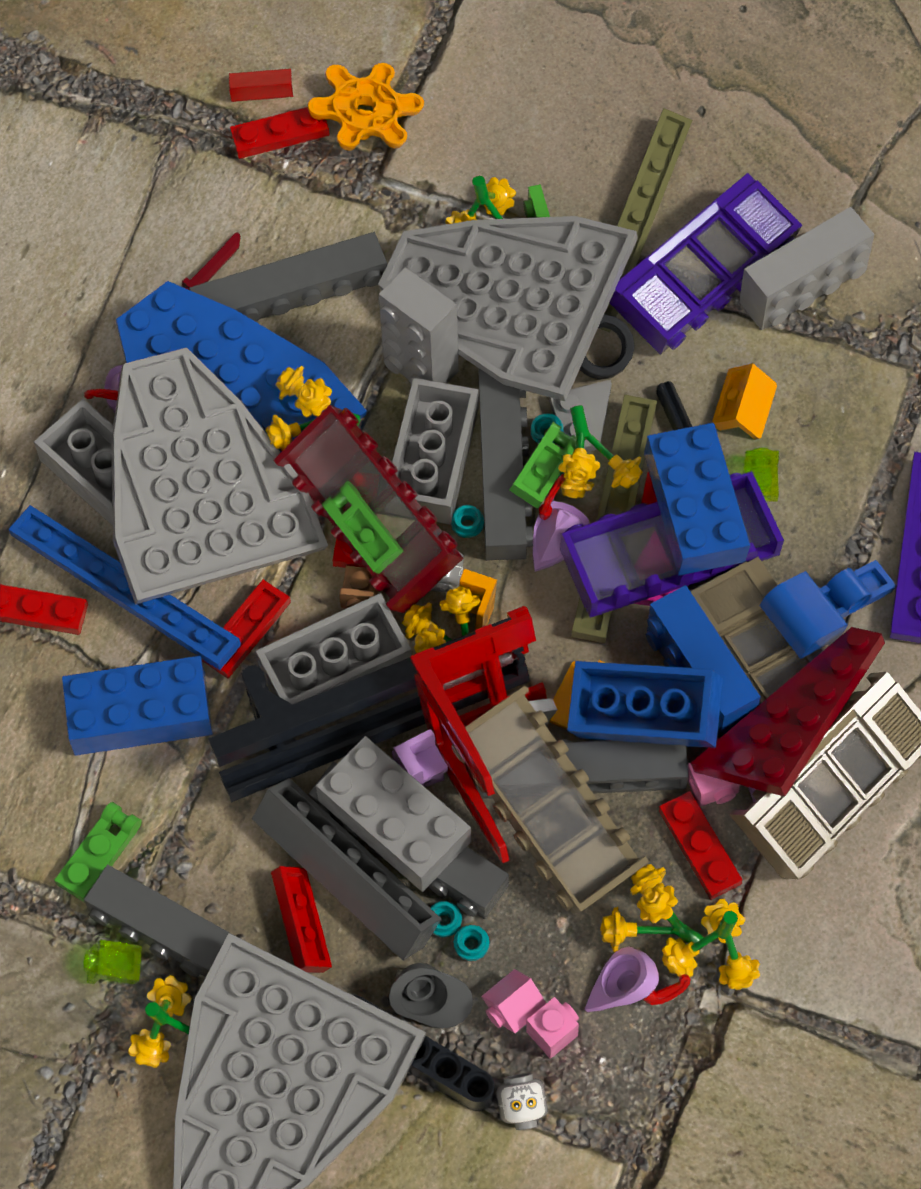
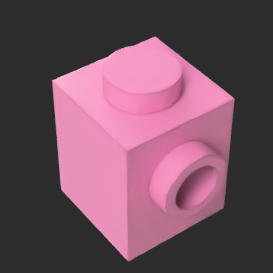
[688,763,740,807]
[481,969,546,1033]
[526,997,579,1059]

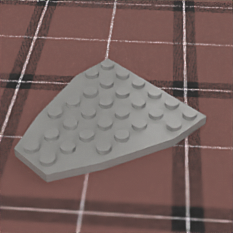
[378,216,638,401]
[112,348,328,605]
[173,933,427,1189]

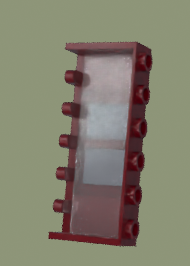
[273,405,464,613]

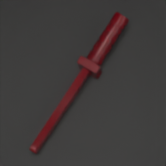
[182,232,241,290]

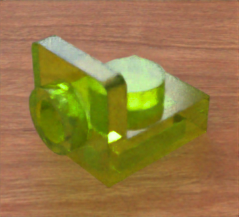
[743,447,779,502]
[83,939,142,985]

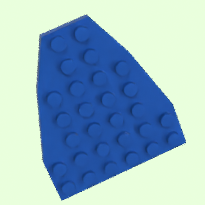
[116,281,367,452]

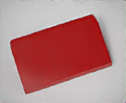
[229,68,293,102]

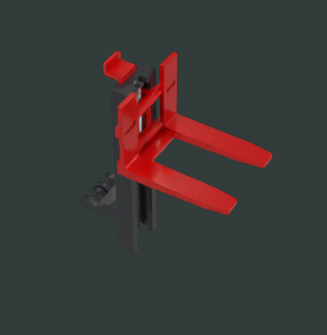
[208,606,547,863]

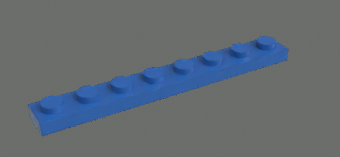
[8,505,241,670]

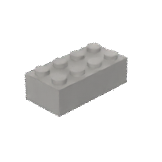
[739,207,875,330]
[378,267,459,385]
[385,378,479,525]
[34,399,113,526]
[256,593,412,704]
[316,736,471,892]

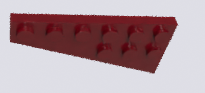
[691,627,885,797]

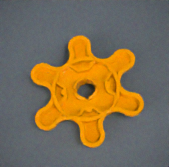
[308,63,424,151]

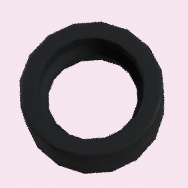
[579,314,635,380]

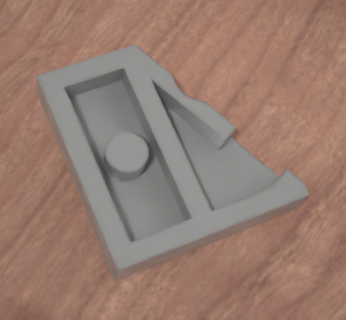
[549,380,612,452]

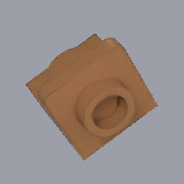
[339,566,378,609]

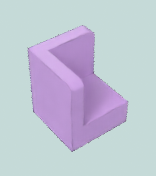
[394,729,448,784]

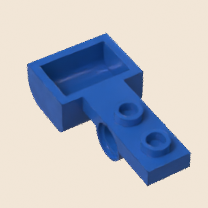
[759,560,897,659]

